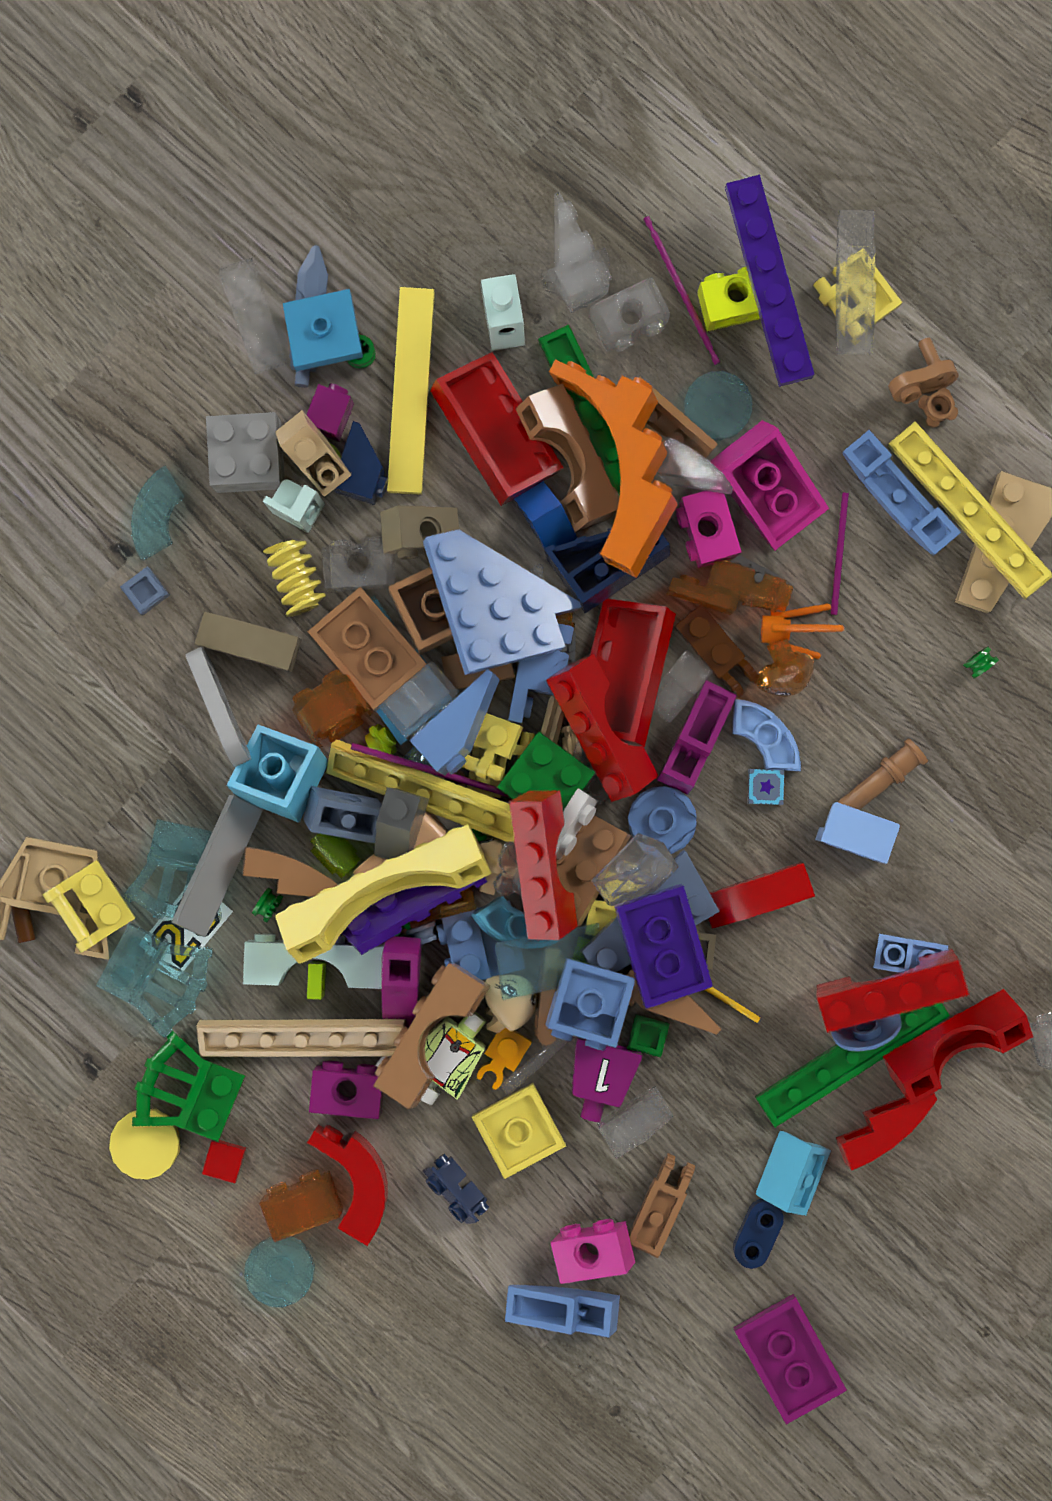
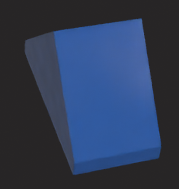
[514,481,578,548]

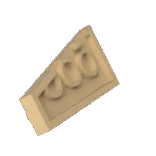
[955,471,1052,613]

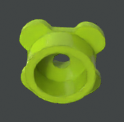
[365,724,397,754]

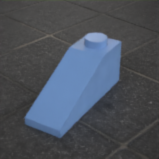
[410,669,500,775]

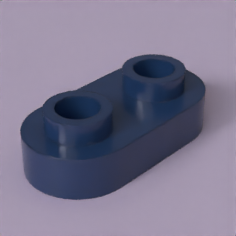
[733,1199,784,1269]

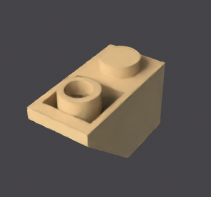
[275,410,351,497]

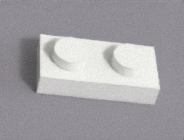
[556,789,598,860]

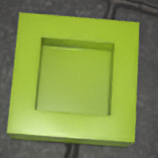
[307,961,327,1000]

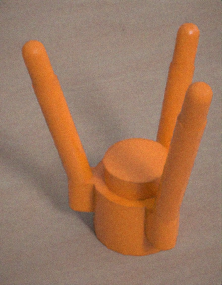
[761,604,844,659]

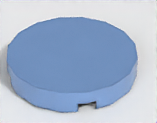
[628,786,697,855]

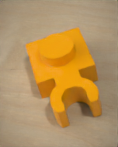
[477,1028,532,1090]

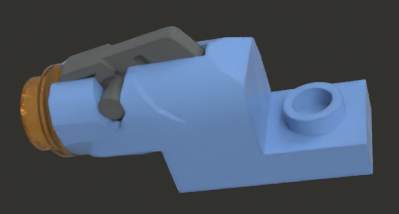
[508,612,576,724]

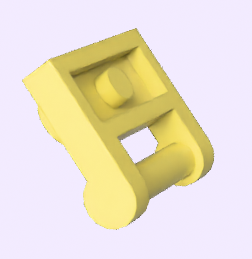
[42,859,136,953]

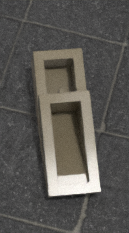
[195,612,302,673]

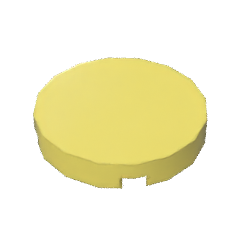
[109,1109,180,1180]

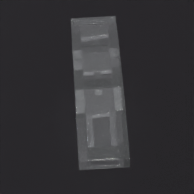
[836,210,877,354]

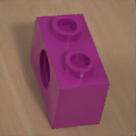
[309,1060,384,1119]

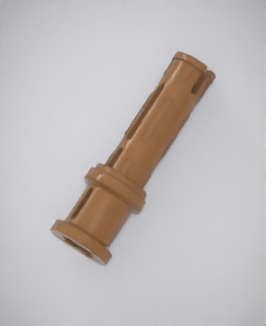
[830,738,928,810]

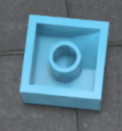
[227,724,328,822]

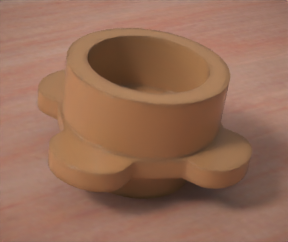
[918,388,958,428]

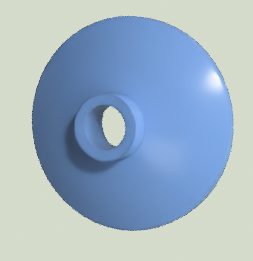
[831,1014,902,1051]

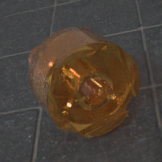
[292,669,374,747]

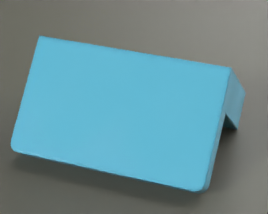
[756,1131,831,1216]

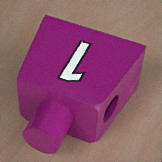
[572,1036,642,1122]

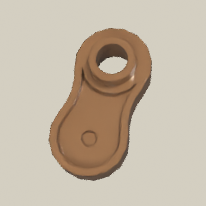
[888,338,959,404]

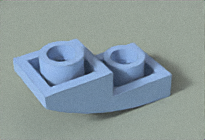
[873,934,948,973]

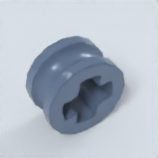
[405,921,439,945]

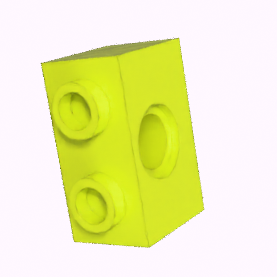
[697,266,760,332]

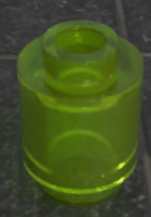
[310,833,361,879]

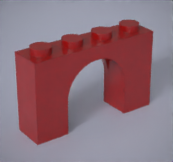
[817,949,970,1033]

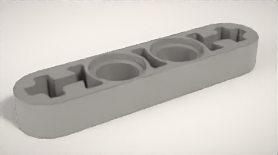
[185,646,251,767]

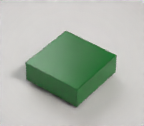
[627,1014,670,1057]

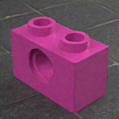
[676,486,742,569]
[550,1219,636,1284]

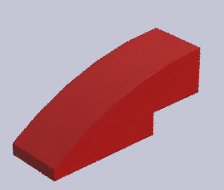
[708,862,815,929]
[836,1093,937,1171]

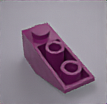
[381,937,421,1028]

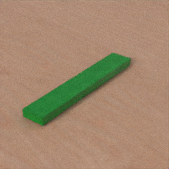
[538,325,621,498]
[755,1003,950,1128]

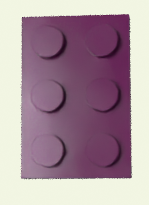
[733,1294,847,1425]

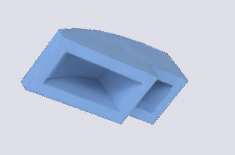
[505,1285,620,1338]

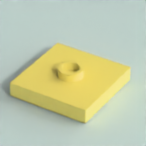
[472,1083,566,1179]

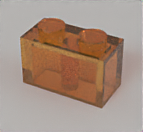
[259,1169,344,1242]

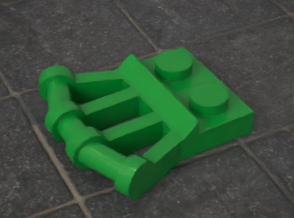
[132,1030,246,1142]

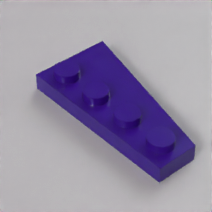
[342,877,488,955]

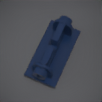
[423,1153,489,1224]

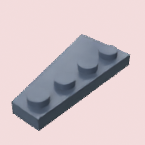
[581,850,720,972]

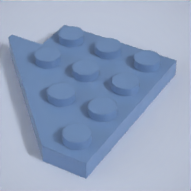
[423,530,581,675]

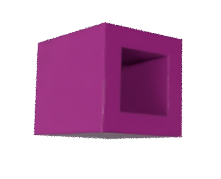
[306,383,354,442]

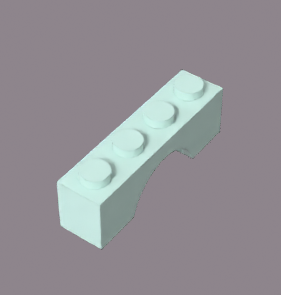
[243,934,384,989]

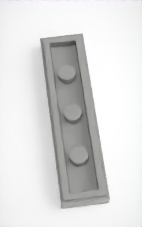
[171,795,263,937]

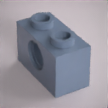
[303,786,382,843]

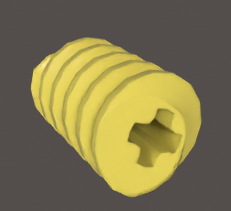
[263,540,326,617]

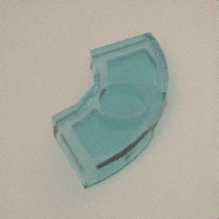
[131,466,185,561]

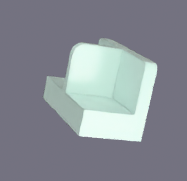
[263,479,325,533]

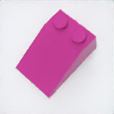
[708,420,829,551]

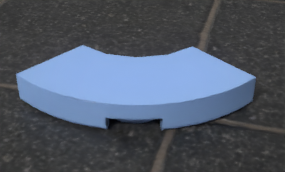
[732,699,801,771]

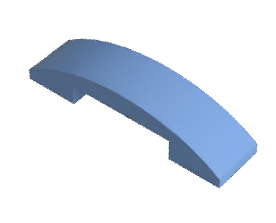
[842,430,961,556]

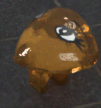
[756,639,814,697]

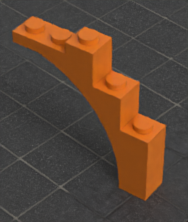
[549,359,678,578]

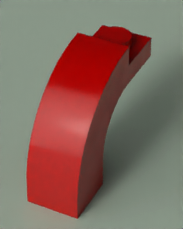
[307,1124,388,1247]

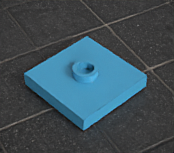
[282,289,363,371]

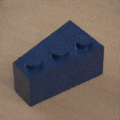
[543,528,670,613]

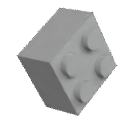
[206,412,285,493]

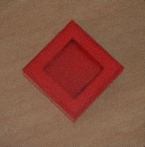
[202,1140,246,1184]

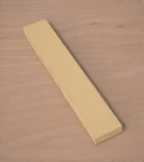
[196,1019,406,1057]

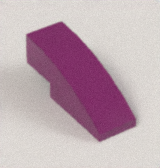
[657,680,737,795]

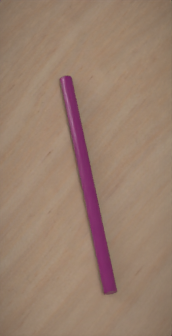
[830,492,849,615]

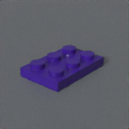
[614,884,713,1009]

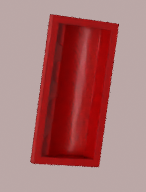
[430,352,564,506]
[572,598,676,747]

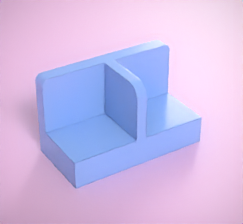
[815,802,900,864]

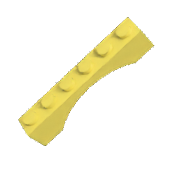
[275,824,492,964]

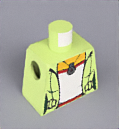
[425,1012,486,1100]

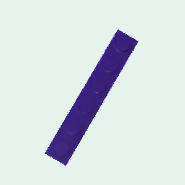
[725,174,815,387]

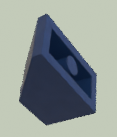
[334,421,388,505]

